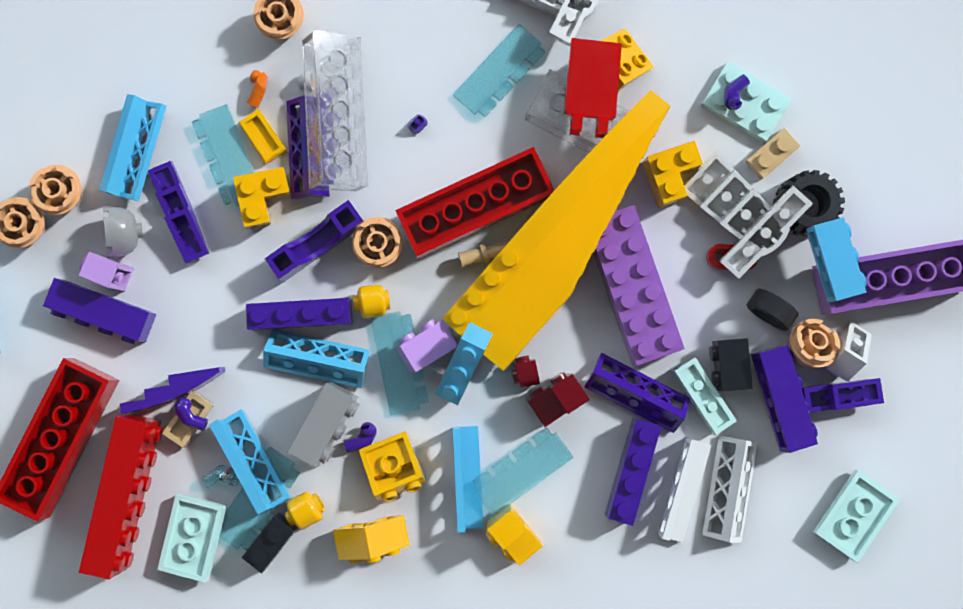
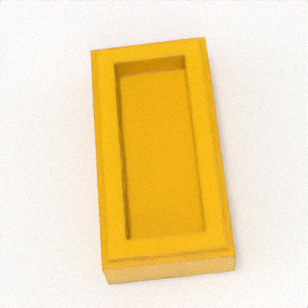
[238,109,287,164]

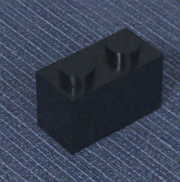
[709,338,753,391]
[241,512,298,574]

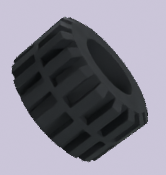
[773,170,845,237]

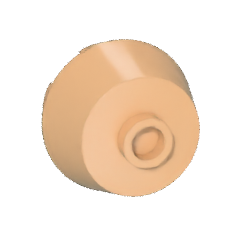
[253,0,304,39]
[29,165,82,215]
[0,197,45,248]
[352,217,403,268]
[788,319,840,368]

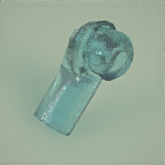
[201,465,240,488]

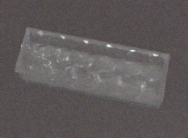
[302,31,368,191]

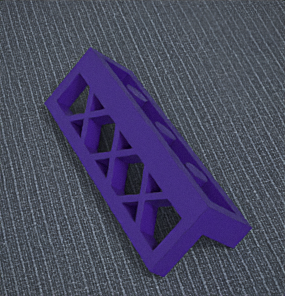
[286,95,330,200]
[584,352,690,433]

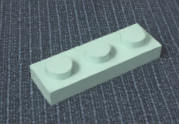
[672,357,737,435]

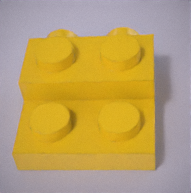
[359,431,426,502]

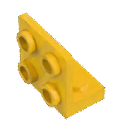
[601,29,653,92]

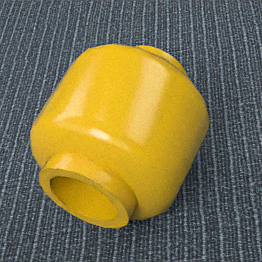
[353,285,390,319]
[285,491,325,530]

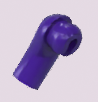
[724,74,750,110]
[174,398,208,431]
[344,422,377,453]

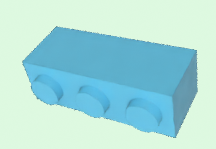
[806,217,867,302]
[435,322,493,405]

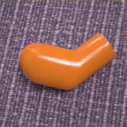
[247,70,268,108]

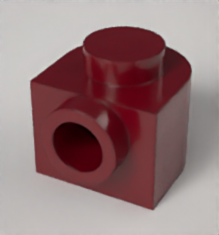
[511,355,540,388]

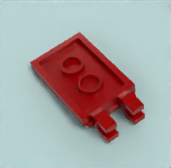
[564,38,622,139]

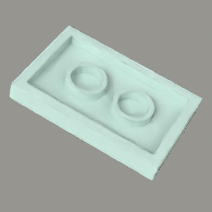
[701,62,791,143]
[813,470,900,563]
[157,493,227,583]

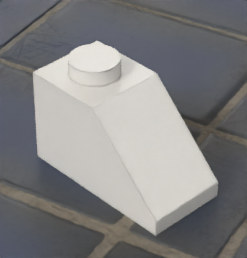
[826,321,872,382]

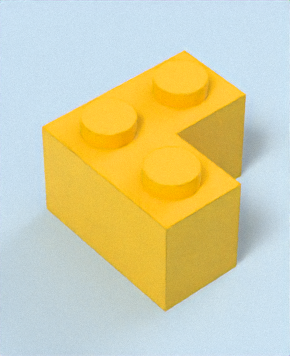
[642,140,703,209]
[233,167,290,229]
[486,503,543,566]
[333,515,410,564]

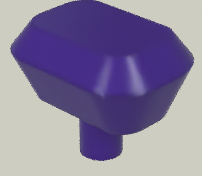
[408,114,428,134]

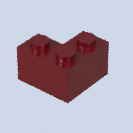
[527,372,590,427]

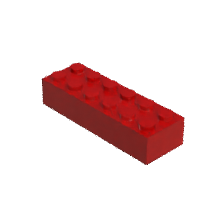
[395,147,554,259]
[0,358,120,522]
[78,414,163,580]

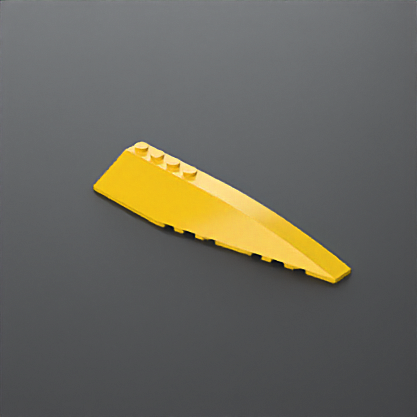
[442,90,670,371]

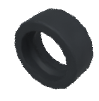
[746,288,799,331]

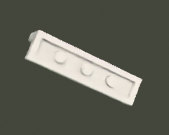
[702,435,758,543]
[657,437,712,543]

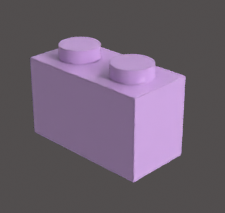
[78,252,134,291]
[395,319,458,374]

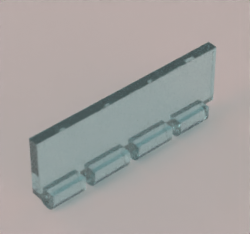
[453,23,545,117]
[192,104,255,206]
[371,311,429,416]
[473,427,574,517]
[219,447,300,550]

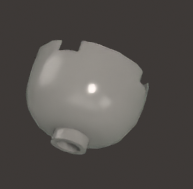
[103,206,143,258]

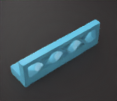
[99,94,166,201]
[263,329,370,388]
[209,409,291,515]
[453,426,483,533]

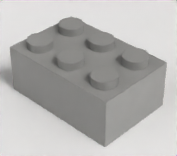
[288,382,360,467]

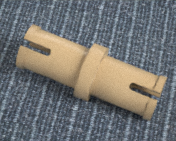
[458,240,508,268]

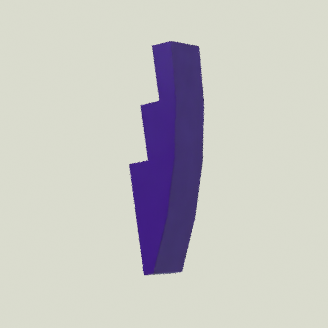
[148,161,210,264]
[120,367,225,414]
[801,378,884,413]

